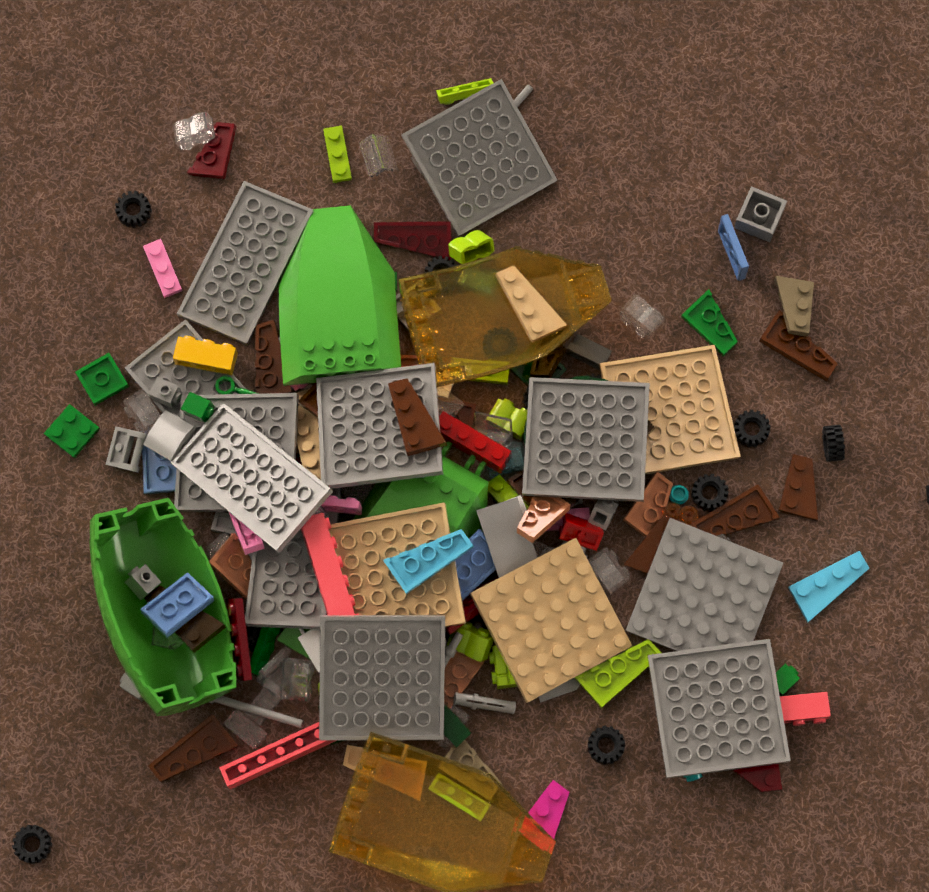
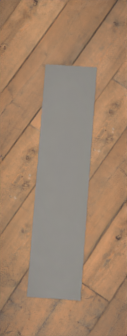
[476,497,580,702]

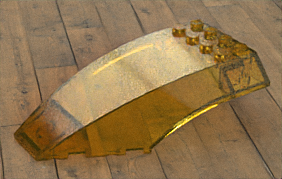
[398,246,612,387]
[329,731,556,892]

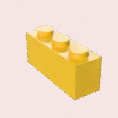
[173,336,238,376]

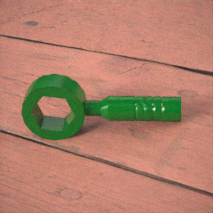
[215,376,259,394]

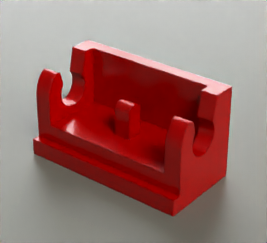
[559,513,604,551]

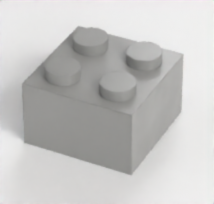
[734,186,787,242]

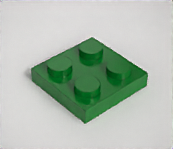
[75,353,129,406]
[44,404,100,458]

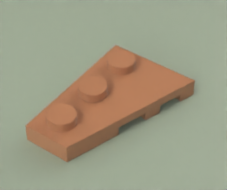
[623,472,673,537]
[517,496,571,543]

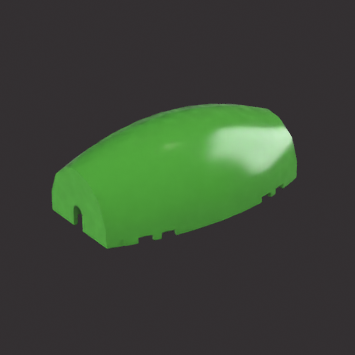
[90,498,236,716]

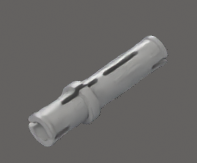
[453,692,516,714]

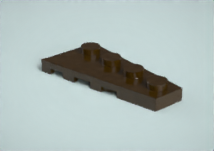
[530,309,585,378]
[144,585,226,653]

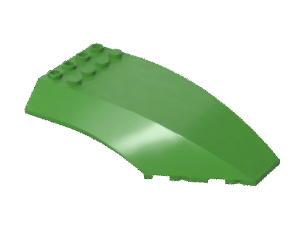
[279,205,401,386]

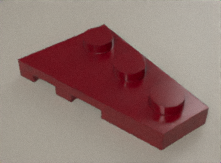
[187,122,236,179]

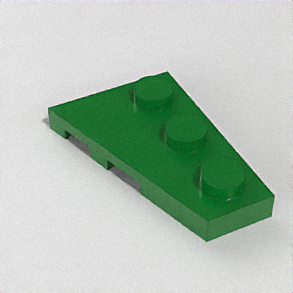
[681,289,738,357]

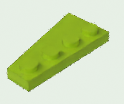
[574,639,661,708]

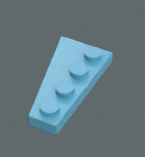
[383,529,474,594]
[788,551,869,623]

